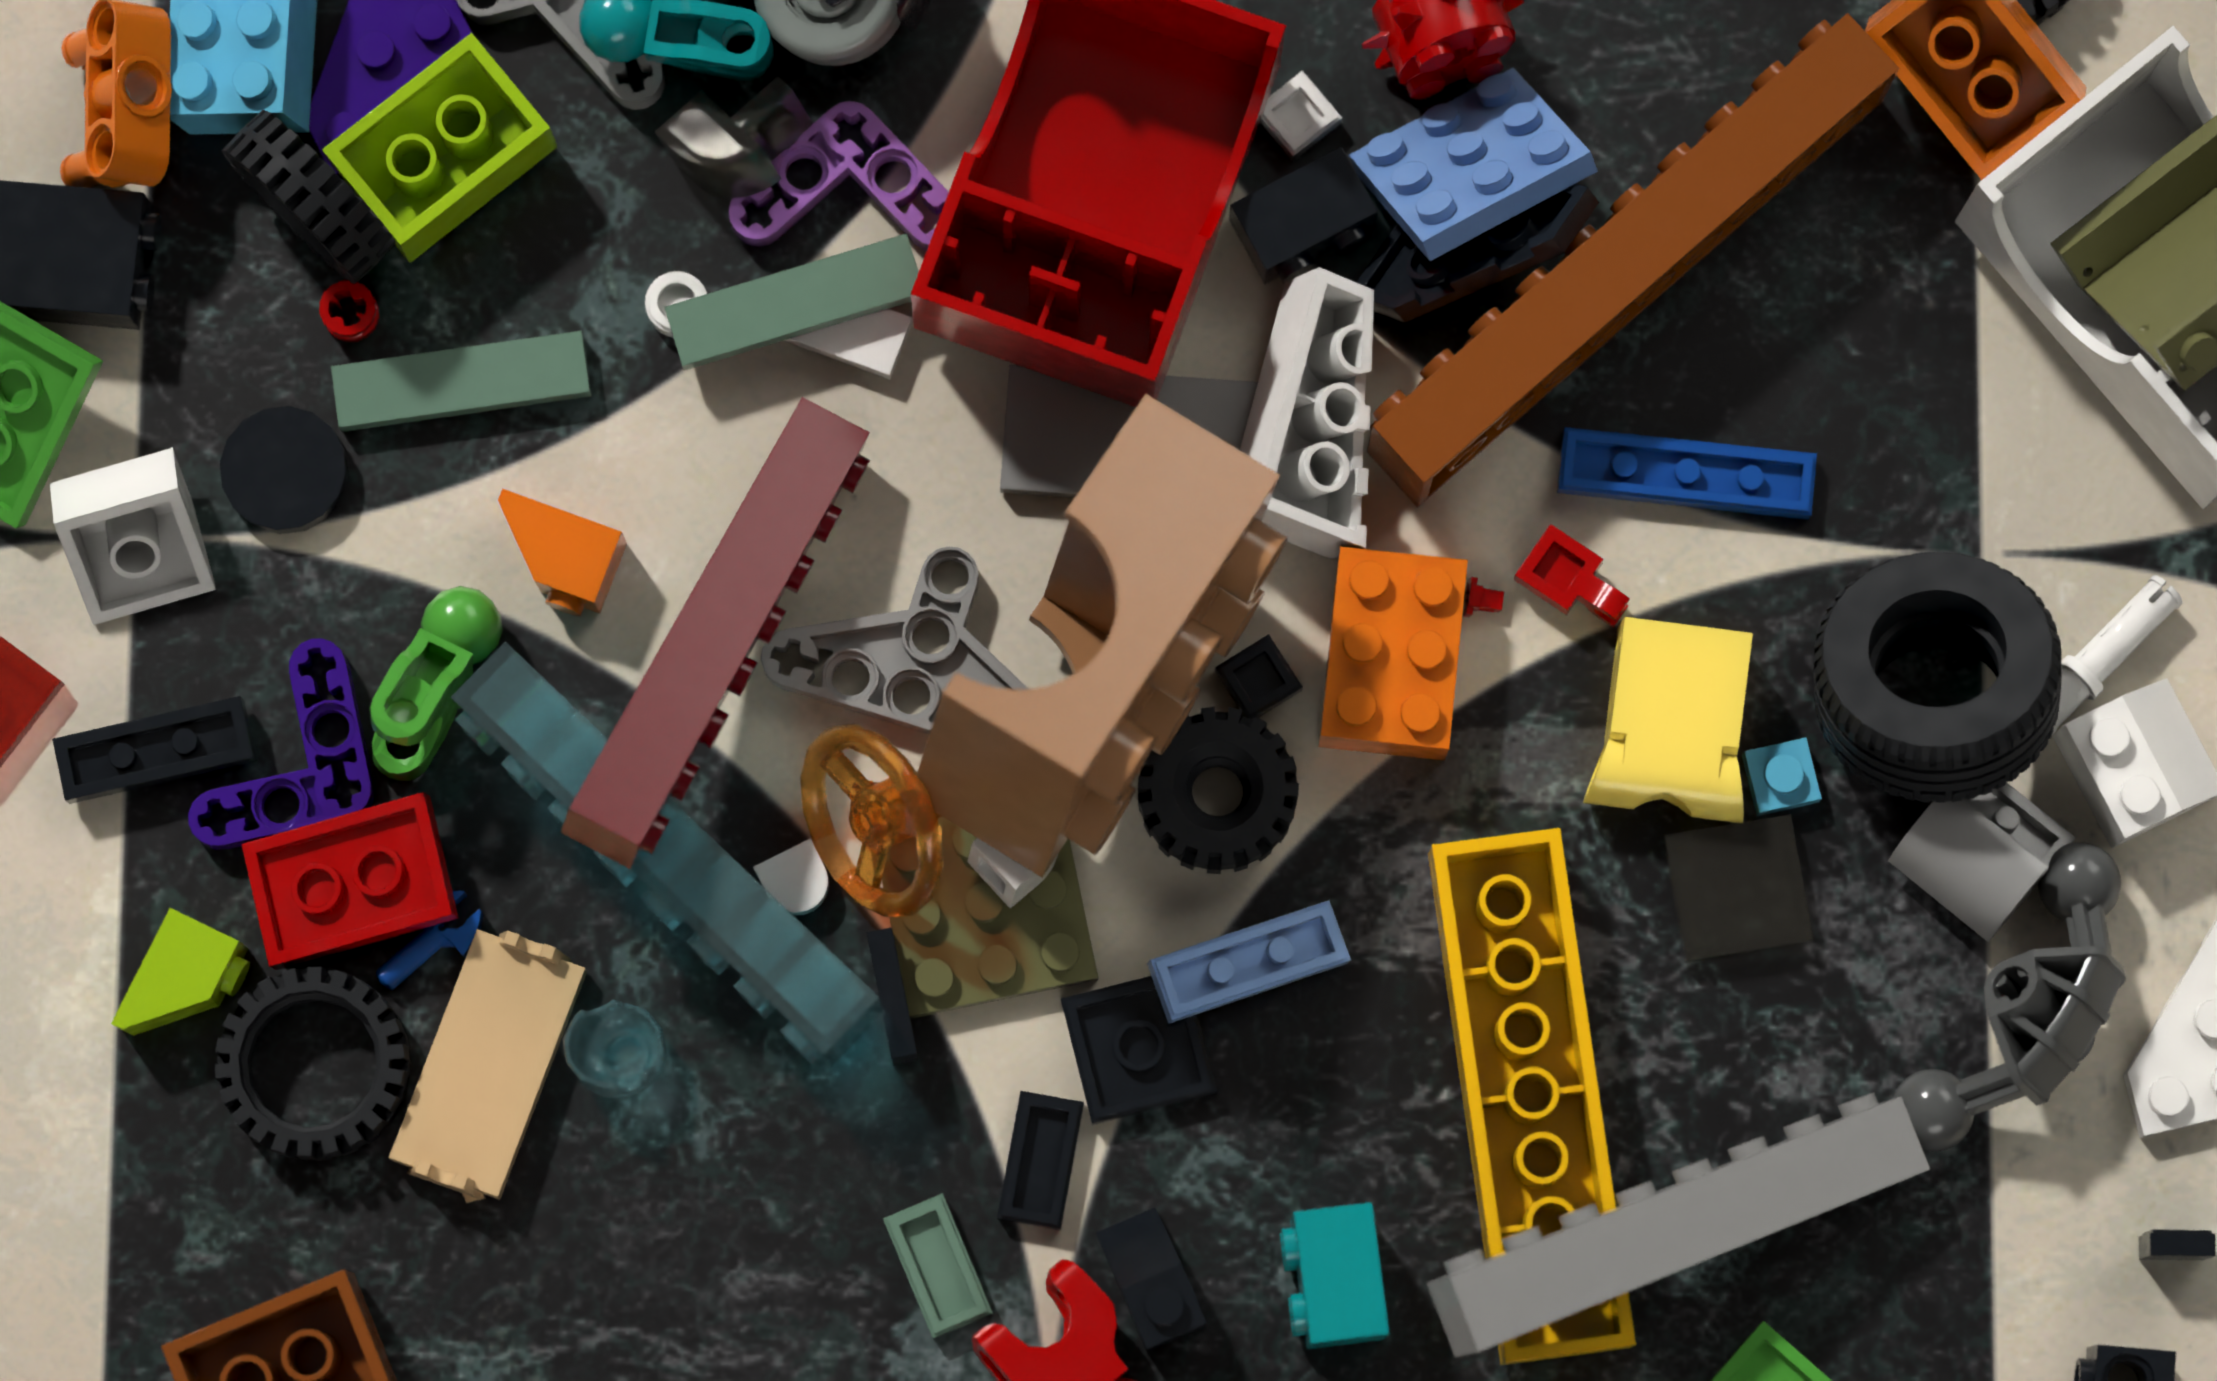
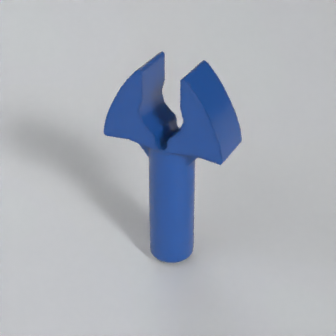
[376,891,483,990]

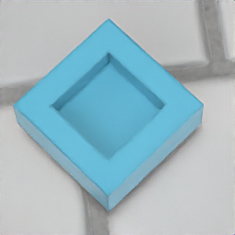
[1742,737,1822,816]

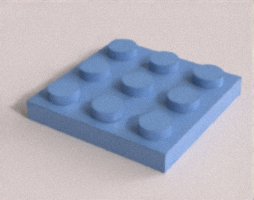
[1349,68,1598,261]

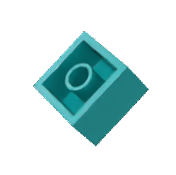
[1279,1202,1389,1350]

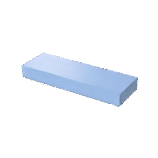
[1147,900,1351,1024]

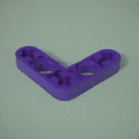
[188,638,375,850]

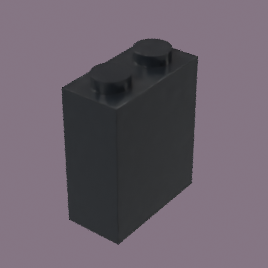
[0,180,162,330]

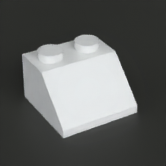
[50,448,216,625]
[2052,678,2217,849]

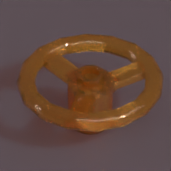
[800,723,944,918]

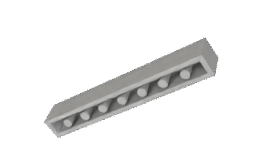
[1427,1092,1930,1358]

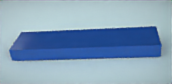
[1557,427,1817,520]

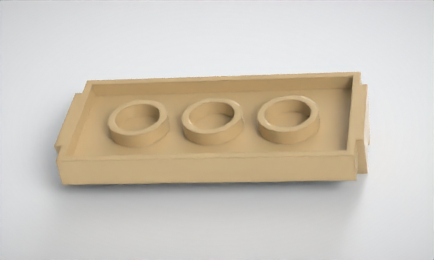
[389,929,587,1200]

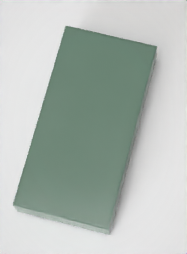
[883,1193,993,1340]

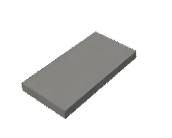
[1000,365,1258,498]

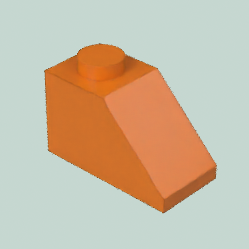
[498,488,627,617]

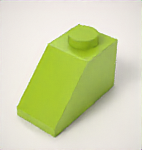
[111,908,250,1036]

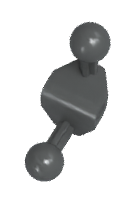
[1893,842,2126,1152]

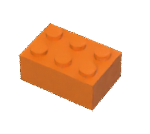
[1865,0,2087,180]
[1318,546,1468,761]

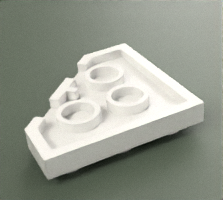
[2123,920,2217,1138]

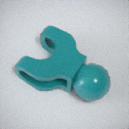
[579,0,774,81]

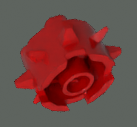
[1362,0,1524,100]

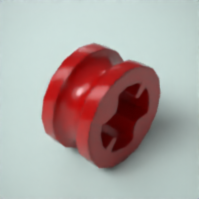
[319,280,379,342]

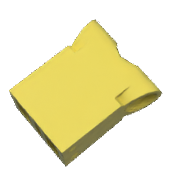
[1583,617,1753,823]

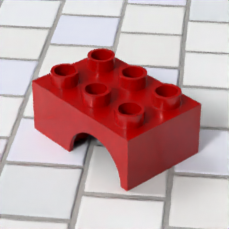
[911,0,1286,407]

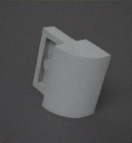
[1888,782,2076,942]

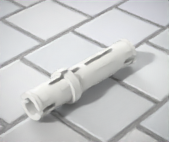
[2052,575,2183,735]

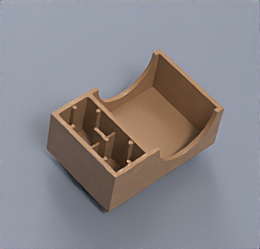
[910,394,1288,877]

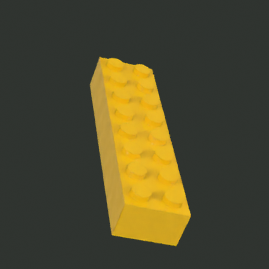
[1428,828,1636,1365]

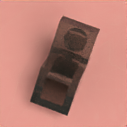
[655,77,813,198]

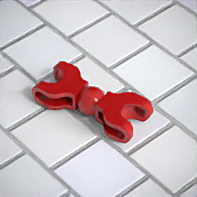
[972,1259,1135,1381]

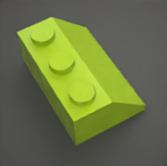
[322,32,558,263]

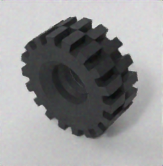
[1138,707,1299,874]

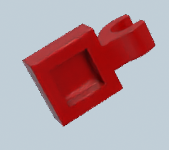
[1514,524,1630,627]

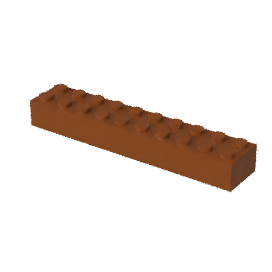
[1367,13,1899,508]

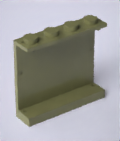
[2050,115,2217,391]

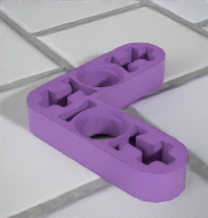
[729,101,949,251]

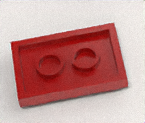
[241,792,459,970]

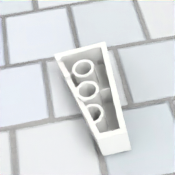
[1240,267,1374,559]

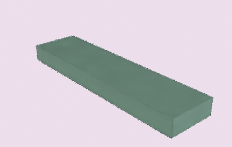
[664,233,919,371]
[331,330,592,432]

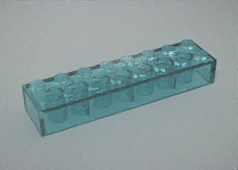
[451,642,883,1067]

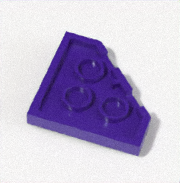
[309,0,471,178]

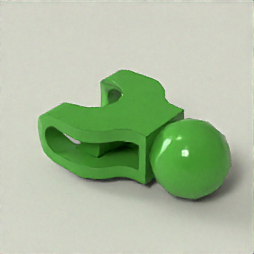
[370,586,503,781]

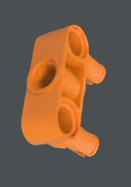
[60,0,172,188]

